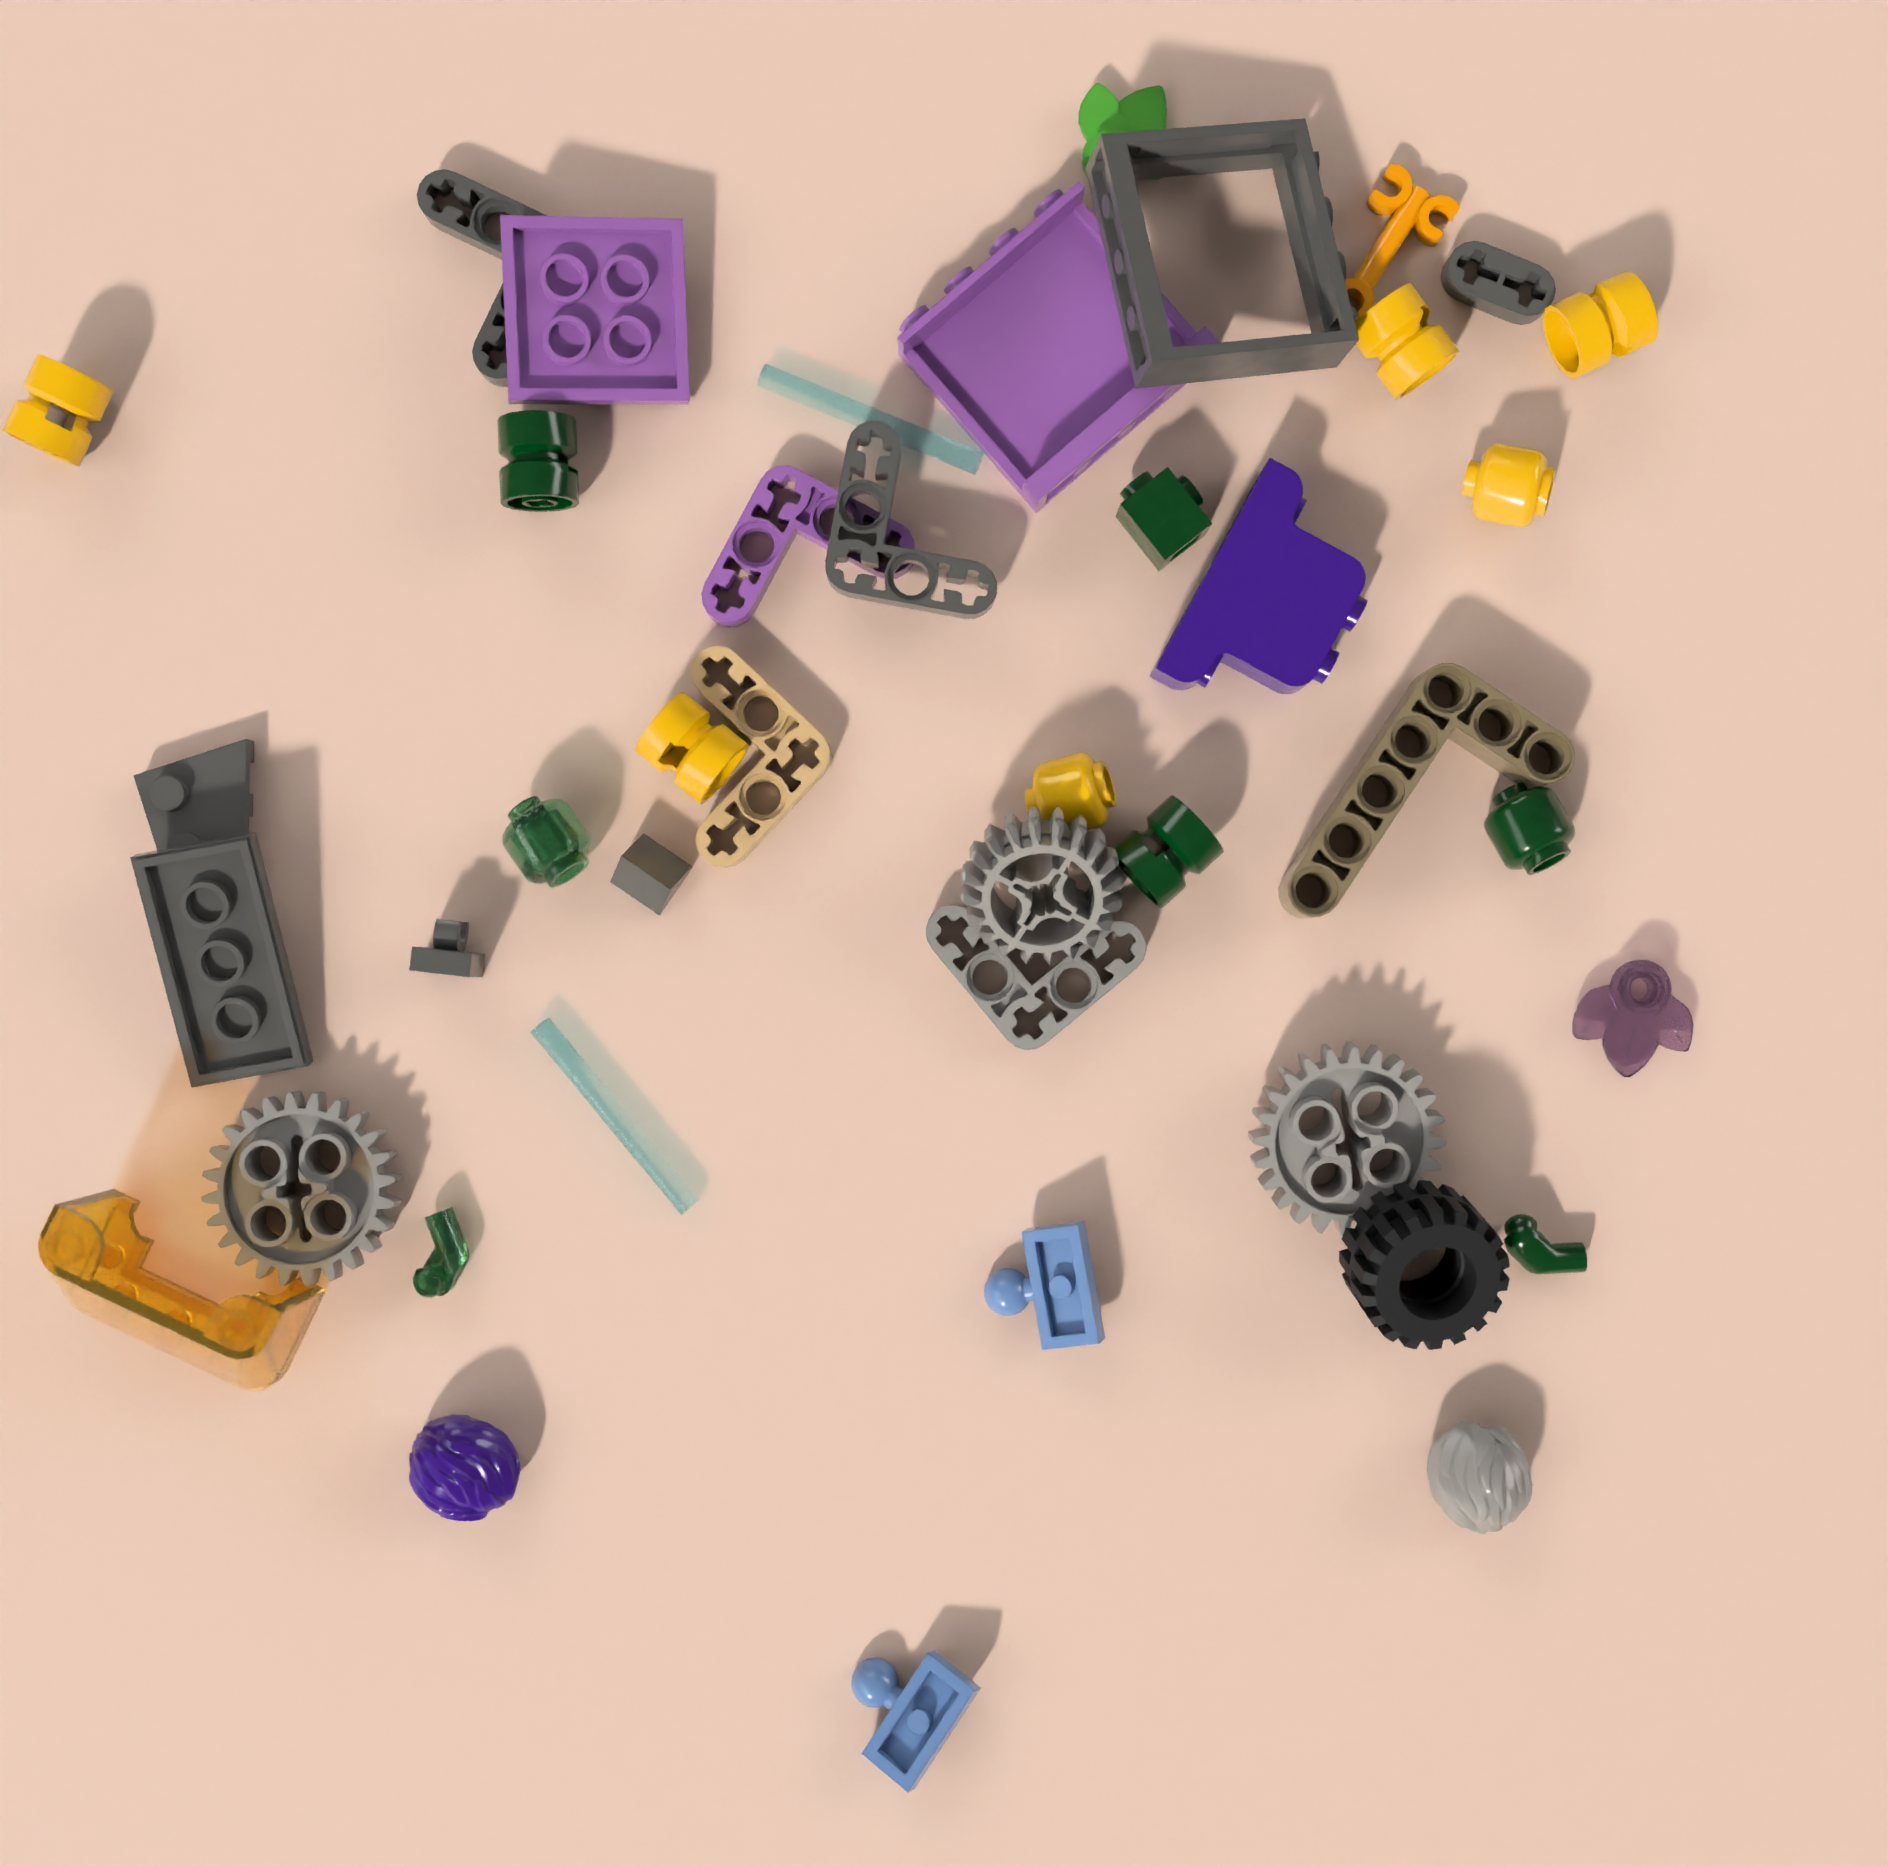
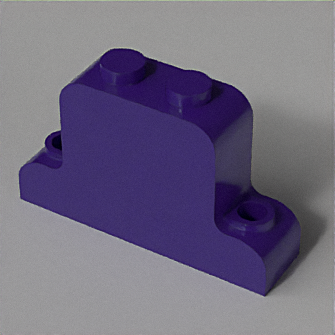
[1150,458,1368,694]

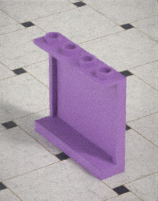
[897,181,1220,513]

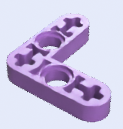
[701,465,915,627]

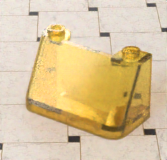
[38,1189,326,1391]

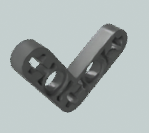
[417,169,547,387]
[825,421,997,619]

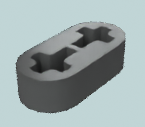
[1441,241,1556,325]

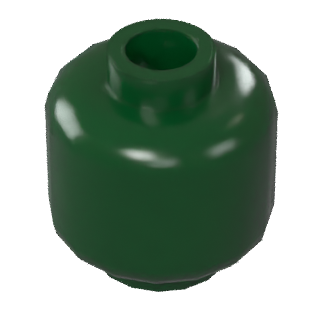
[1484,782,1575,875]

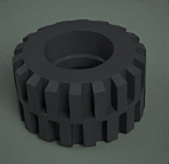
[1339,1180,1510,1350]

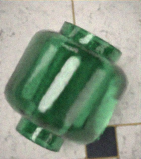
[502,796,592,888]

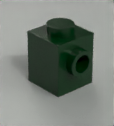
[1115,467,1212,571]

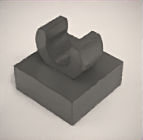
[409,919,485,977]

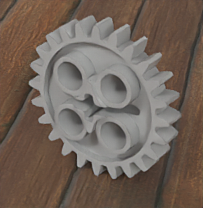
[1248,1041,1446,1236]
[201,1091,403,1287]

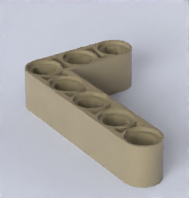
[1278,663,1575,918]

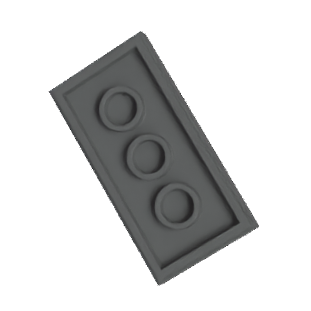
[130,832,313,1088]

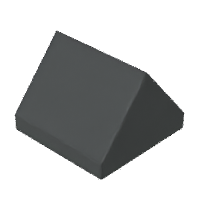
[610,833,693,915]

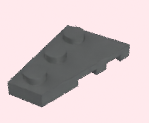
[133,739,254,850]

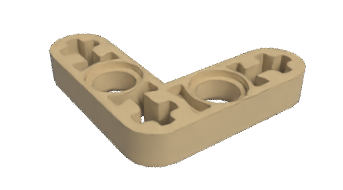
[691,645,832,868]

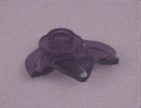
[1572,960,1693,1077]

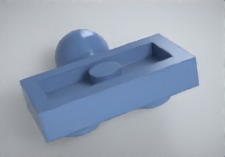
[984,1221,1105,1350]
[851,1650,981,1792]

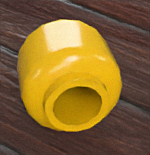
[1462,443,1556,527]
[1024,752,1117,830]

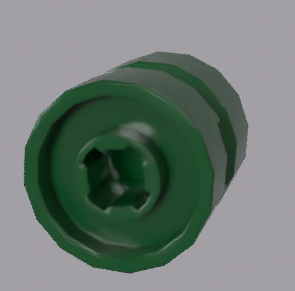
[497,410,579,512]
[1114,795,1224,909]

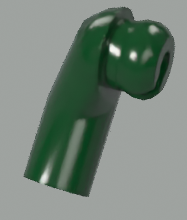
[1504,1214,1587,1274]

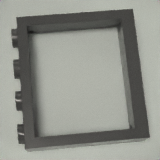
[1086,118,1359,389]

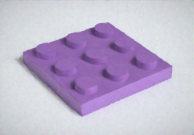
[500,215,690,405]

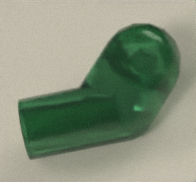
[413,1207,469,1298]

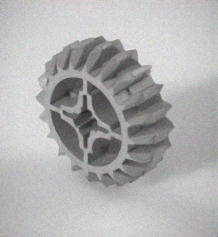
[961,805,1124,965]

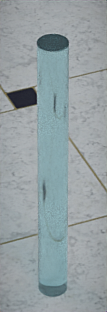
[757,364,984,475]
[530,1018,699,1215]

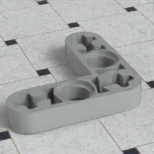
[926,905,1147,1050]

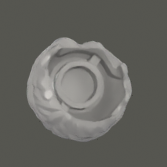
[1427,1421,1533,1534]

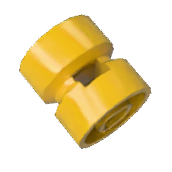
[1543,271,1658,379]
[1355,283,1460,400]
[2,354,114,467]
[635,692,749,805]

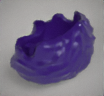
[409,1414,520,1522]

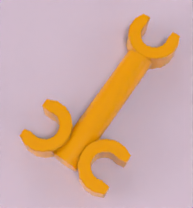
[1345,163,1460,322]

